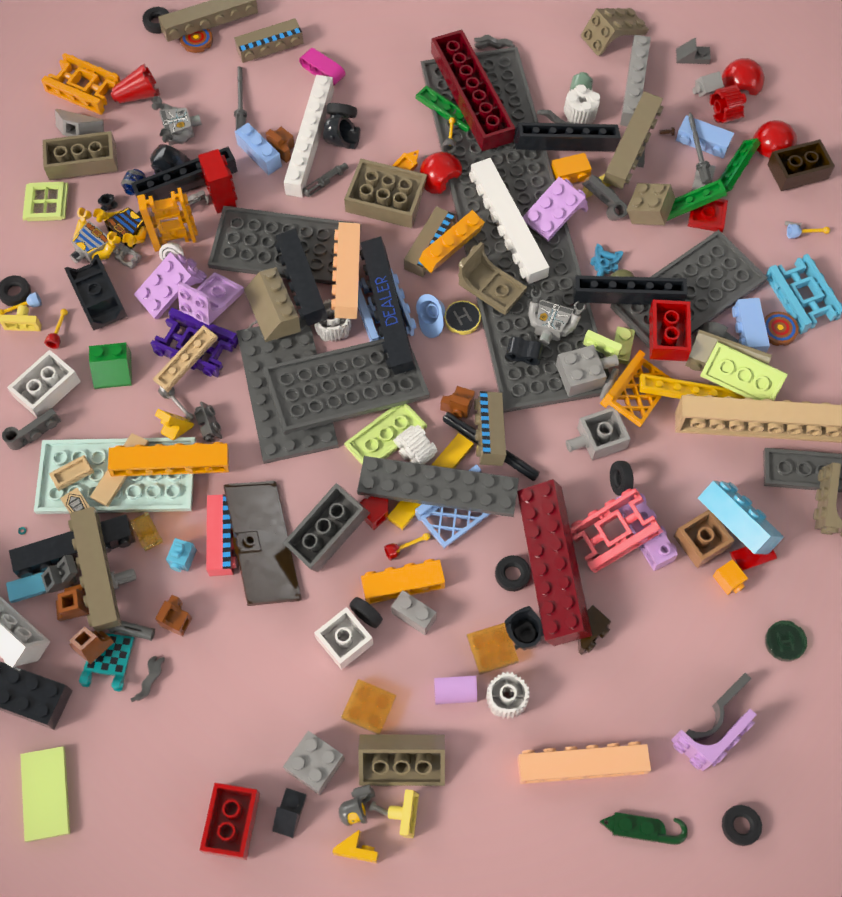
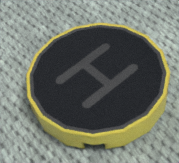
[444,301,481,335]

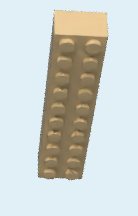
[675,394,842,443]

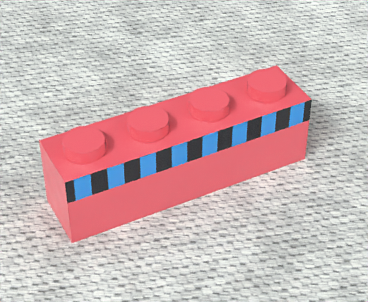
[206,494,237,576]

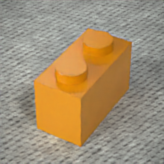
[551,153,592,183]

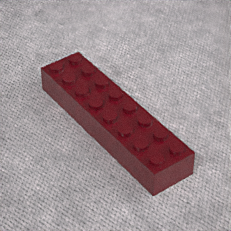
[431,30,515,152]
[517,479,592,646]

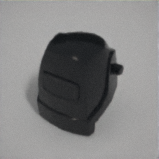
[323,113,360,149]
[150,144,190,174]
[504,606,544,651]

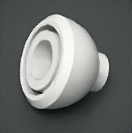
[159,242,184,261]

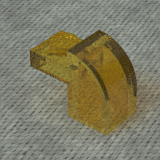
[130,512,163,551]

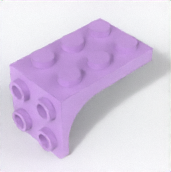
[523,177,588,242]
[134,252,207,319]
[178,272,244,325]
[671,709,757,771]

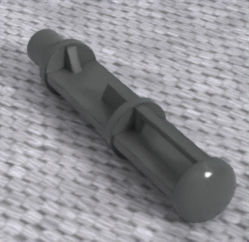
[303,163,349,197]

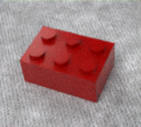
[198,149,238,214]
[649,300,691,361]
[200,783,260,860]

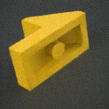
[155,409,194,440]
[332,830,379,863]

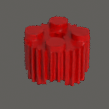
[709,85,747,123]

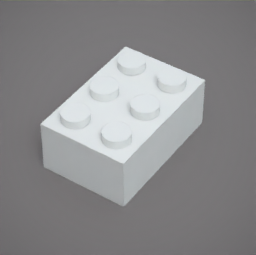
[7,350,81,418]

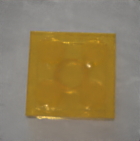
[466,623,519,675]
[341,679,396,734]

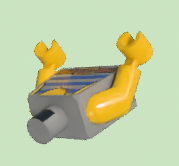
[70,207,121,263]

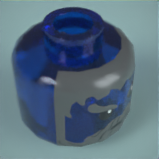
[121,169,146,196]

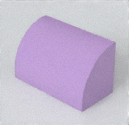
[434,676,477,705]

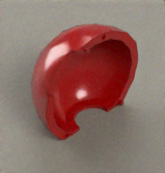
[722,58,765,96]
[753,120,797,159]
[420,152,462,194]

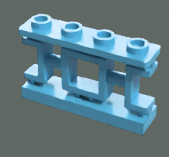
[766,254,842,334]

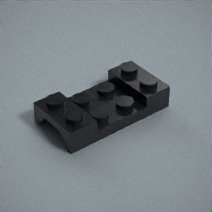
[64,254,127,331]

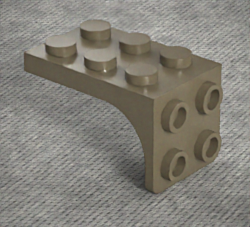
[581,8,649,56]
[458,242,527,315]
[813,463,842,537]

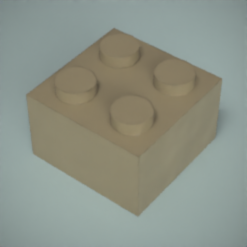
[627,183,675,226]

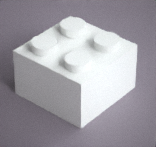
[314,607,373,670]

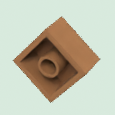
[674,510,735,568]

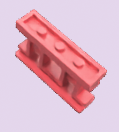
[570,488,663,573]

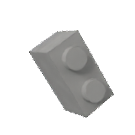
[391,590,437,635]

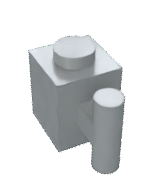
[693,71,724,97]

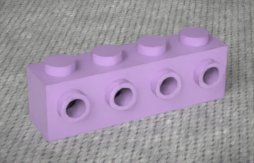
[616,488,678,571]

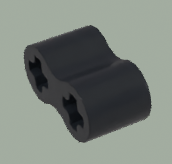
[505,337,544,366]

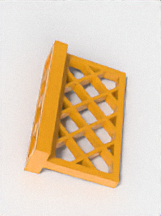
[600,350,671,427]

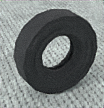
[142,7,169,34]
[327,103,357,118]
[0,275,31,307]
[610,461,634,496]
[495,555,531,592]
[349,597,383,628]
[722,805,762,846]

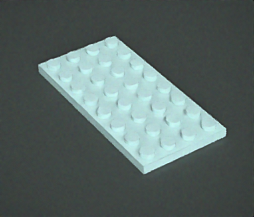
[34,437,196,514]

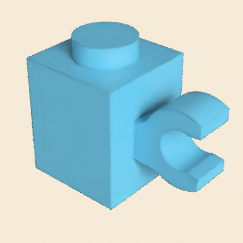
[166,538,197,572]

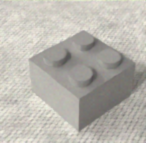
[283,731,345,795]

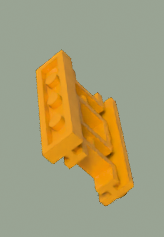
[41,53,121,115]
[137,187,198,252]

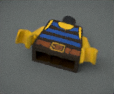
[93,208,147,249]

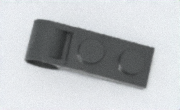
[582,175,628,221]
[2,408,61,450]

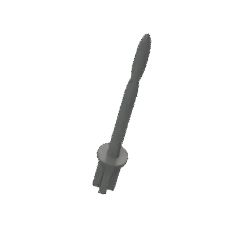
[234,66,247,130]
[689,113,712,185]

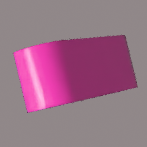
[299,48,346,86]

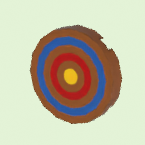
[180,29,213,53]
[764,311,799,346]

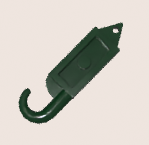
[600,812,688,845]

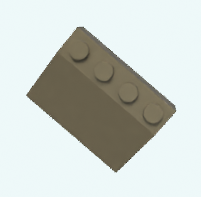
[344,158,427,228]

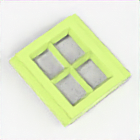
[22,182,68,221]

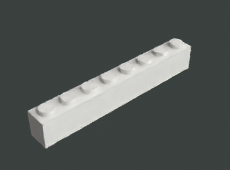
[284,75,334,198]
[469,158,549,284]

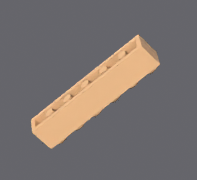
[331,222,360,319]
[518,741,651,784]

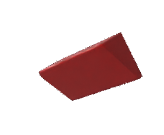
[730,546,777,571]

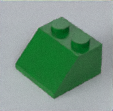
[89,342,132,389]

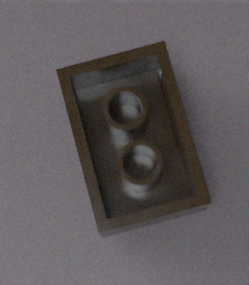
[767,139,835,191]

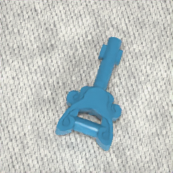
[590,244,623,276]

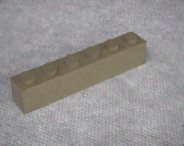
[158,0,258,42]
[603,91,664,189]
[68,507,122,632]

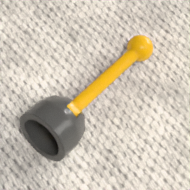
[443,117,457,153]

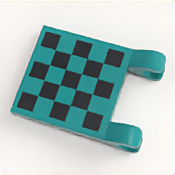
[79,633,135,692]

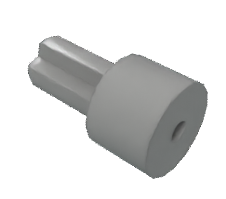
[111,569,136,590]

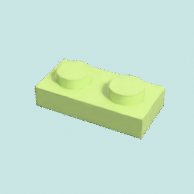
[614,326,635,365]
[583,330,622,357]

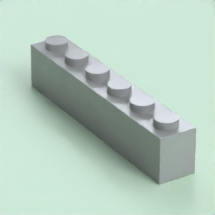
[620,35,651,127]

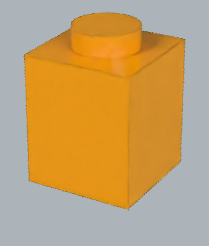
[713,559,748,595]

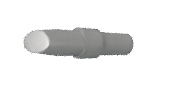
[600,368,620,399]

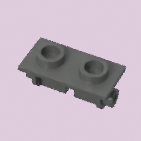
[194,401,222,442]

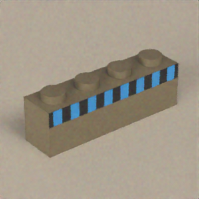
[234,18,304,63]
[404,206,456,277]
[474,391,506,466]

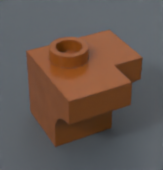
[266,126,295,163]
[440,386,475,419]
[56,584,89,621]
[155,595,192,636]
[69,626,114,664]

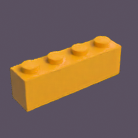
[419,210,485,273]
[361,559,445,604]

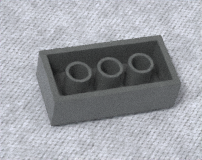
[283,483,370,572]

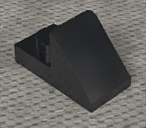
[272,788,307,838]

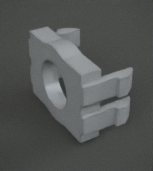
[188,190,209,205]
[114,243,142,269]

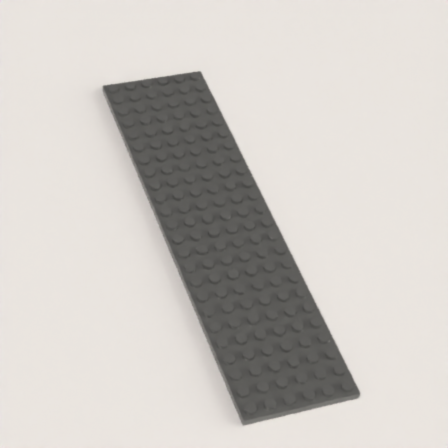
[421,47,610,413]

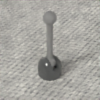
[158,387,193,420]

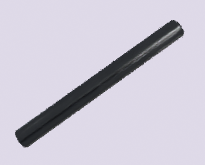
[443,412,540,481]

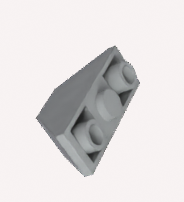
[55,109,104,136]

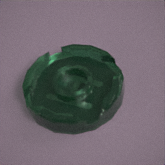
[765,620,807,662]

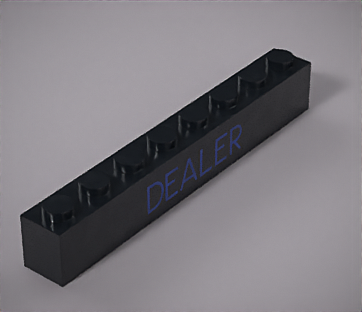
[359,236,416,375]

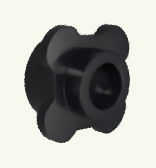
[98,194,118,212]

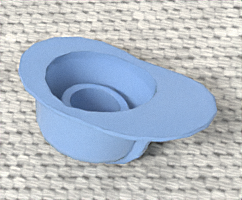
[416,294,445,338]

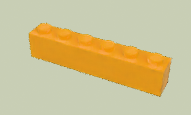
[108,442,229,477]

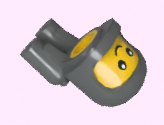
[338,784,375,826]

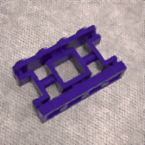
[150,308,239,377]

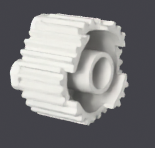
[564,85,600,124]
[315,299,351,342]
[393,425,438,464]
[486,672,530,719]

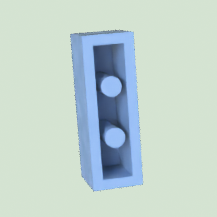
[676,115,734,158]
[235,123,282,175]
[732,298,770,353]

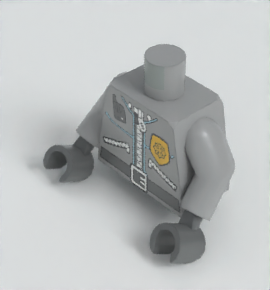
[151,96,202,146]
[528,288,586,346]

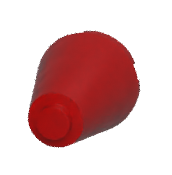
[110,64,160,104]

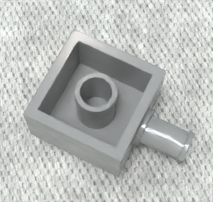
[556,345,619,397]
[566,407,631,460]

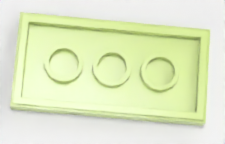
[700,341,788,401]
[344,404,427,464]
[20,746,70,842]

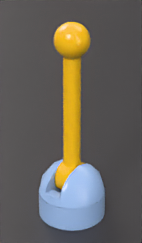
[787,224,830,239]
[0,292,42,315]

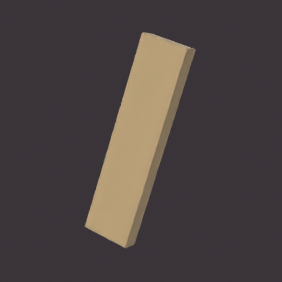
[153,325,218,392]
[90,433,149,507]

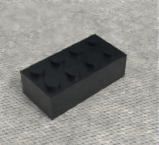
[0,661,73,730]

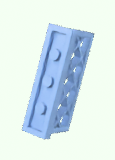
[415,464,490,549]

